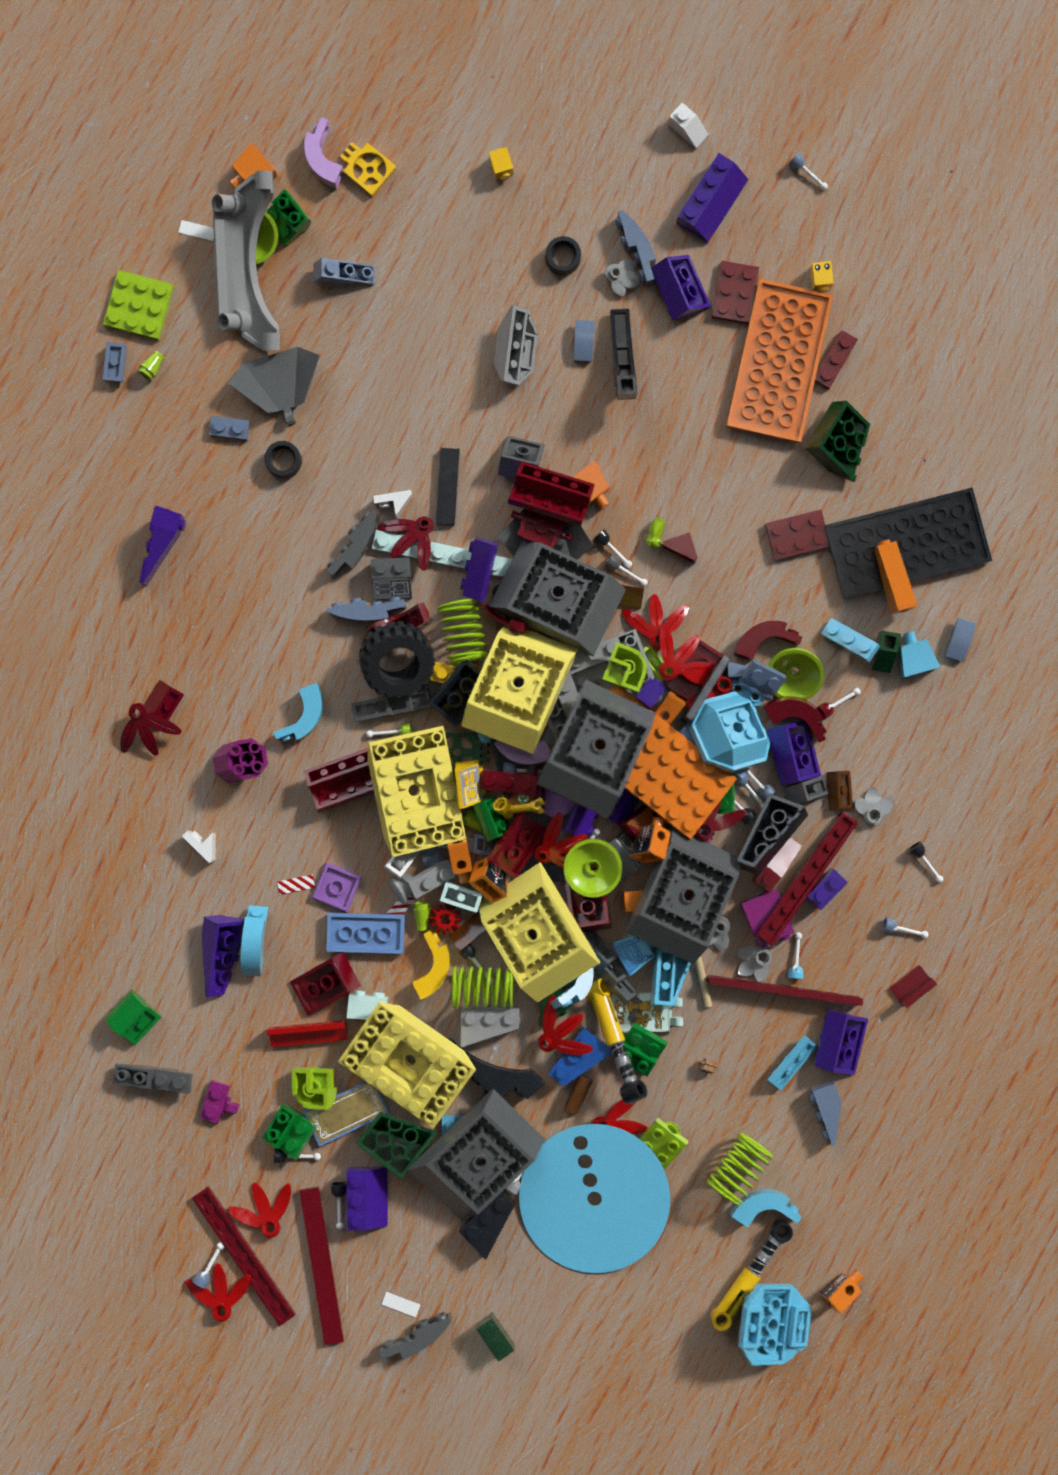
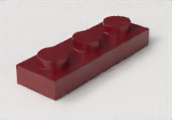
[815,330,858,390]
[480,770,539,797]

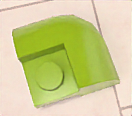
[602,642,647,693]
[292,1067,337,1110]

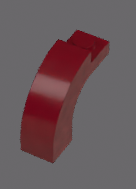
[366,602,430,633]
[733,621,803,661]
[764,696,827,743]

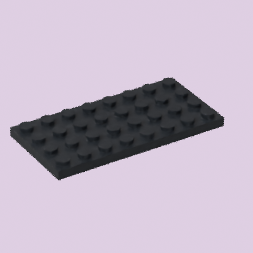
[825,487,992,600]

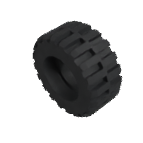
[359,621,435,699]

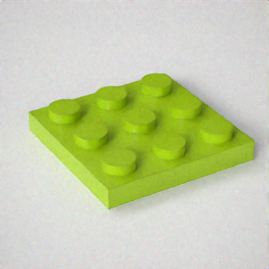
[103,270,174,340]

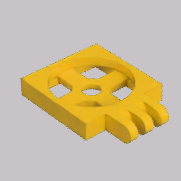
[339,142,397,197]

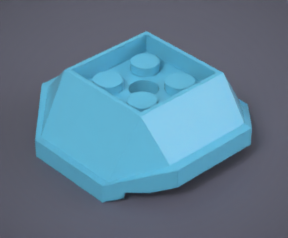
[689,692,771,773]
[738,1284,812,1365]

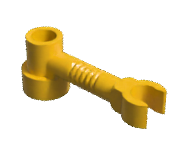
[493,797,546,819]

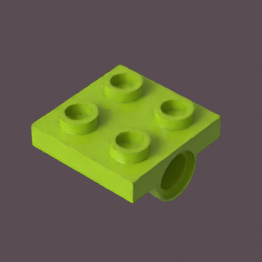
[639,1117,688,1170]

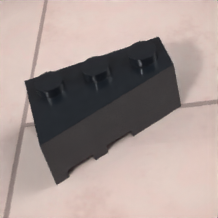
[459,1190,515,1260]

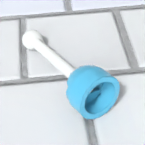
[788,932,804,979]

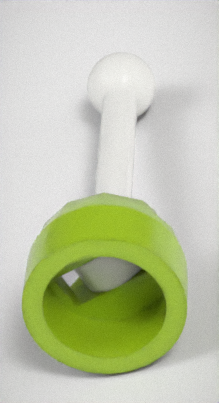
[366,723,412,738]

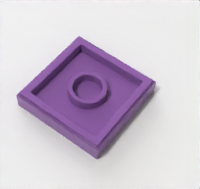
[312,862,362,912]

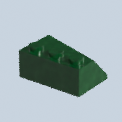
[805,400,870,482]
[356,1112,438,1180]

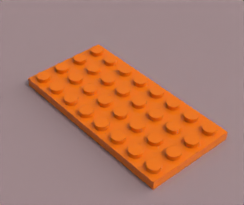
[726,278,834,444]
[594,684,737,840]

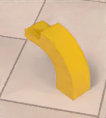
[412,930,450,1000]

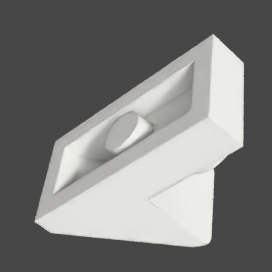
[373,490,413,518]
[182,831,216,863]
[384,851,421,879]

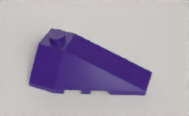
[139,505,186,586]
[202,915,245,997]

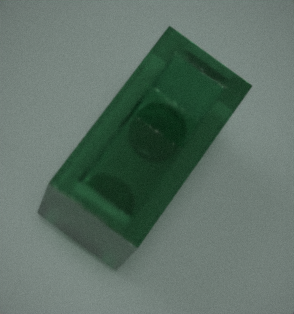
[476,1312,515,1362]

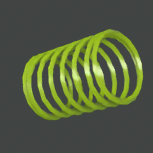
[437,599,489,666]
[452,966,513,1009]
[706,1133,774,1206]

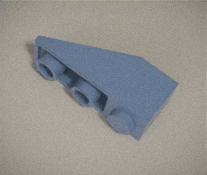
[313,258,375,285]
[809,1081,841,1147]

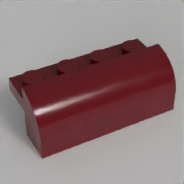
[507,461,595,526]
[304,748,374,813]

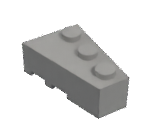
[461,1006,520,1047]

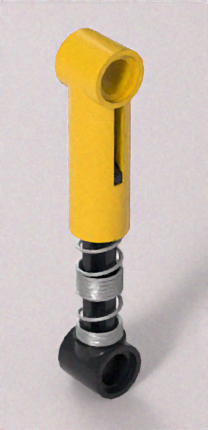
[586,978,647,1105]
[710,1219,793,1331]

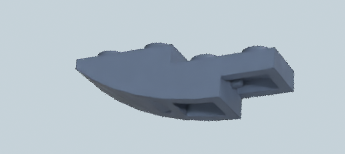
[615,210,656,287]
[327,597,407,622]

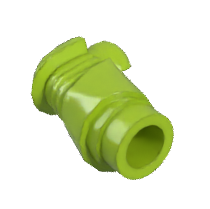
[645,517,666,549]

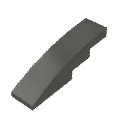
[351,688,432,722]
[584,931,639,1005]

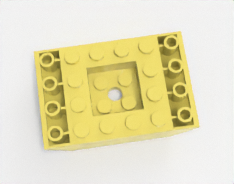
[461,625,578,754]
[368,726,466,857]
[479,862,600,1002]
[338,1002,476,1129]

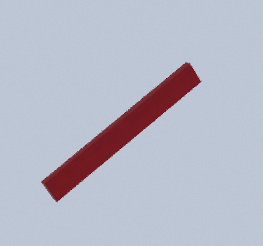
[755,811,858,947]
[707,975,863,1006]
[192,1186,296,1327]
[299,1186,344,1345]

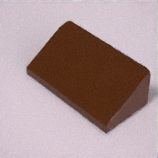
[619,585,644,608]
[826,770,853,810]
[449,912,486,951]
[564,1074,593,1114]

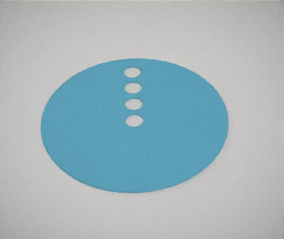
[519,1124,670,1273]

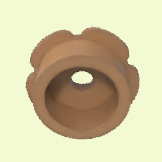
[699,1058,717,1074]

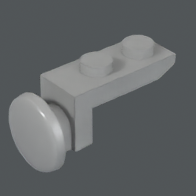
[390,860,455,904]

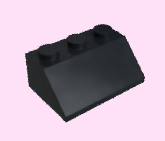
[427,660,481,727]

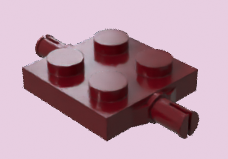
[510,510,573,548]

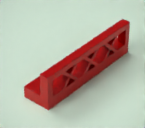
[267,1020,348,1047]

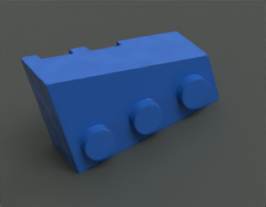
[548,1026,614,1086]

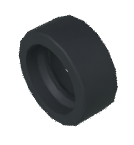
[545,236,581,276]
[264,441,302,479]

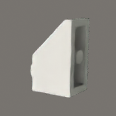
[668,103,709,149]

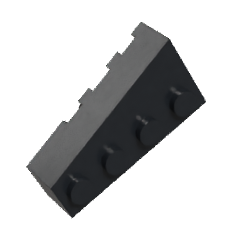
[737,794,808,876]

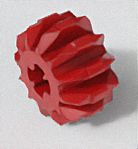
[429,903,462,935]

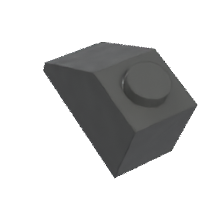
[784,775,830,804]

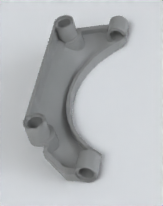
[211,171,280,351]

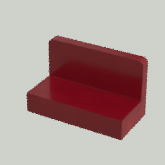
[144,680,184,720]
[890,965,937,1008]

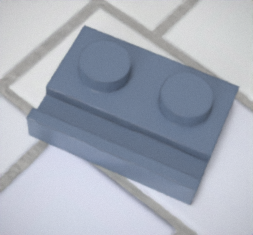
[738,659,786,700]

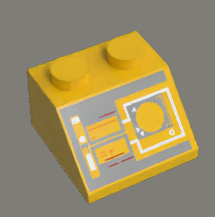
[455,760,486,809]

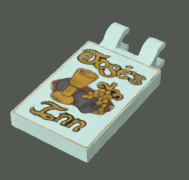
[610,992,683,1033]

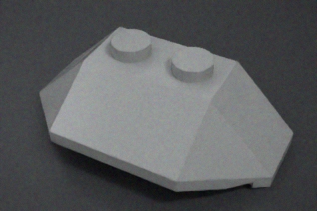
[494,305,538,386]

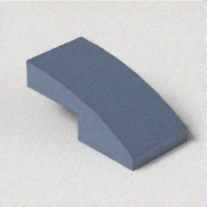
[573,320,595,361]
[945,617,976,662]

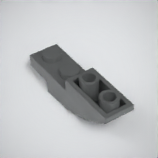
[326,510,378,578]
[113,1064,193,1094]
[379,1312,452,1360]

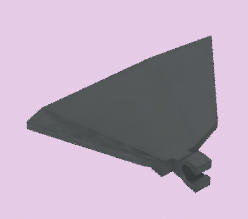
[228,347,320,425]
[498,509,593,560]

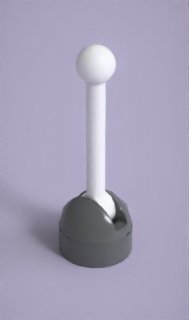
[604,554,647,587]

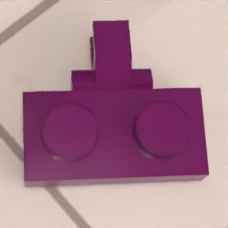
[200,1080,240,1124]

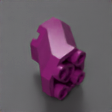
[213,738,269,783]

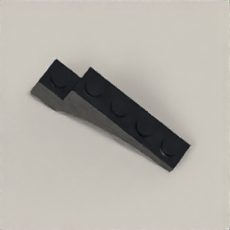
[610,309,637,400]
[448,1037,544,1100]

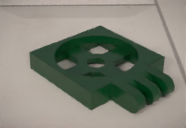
[445,733,490,771]

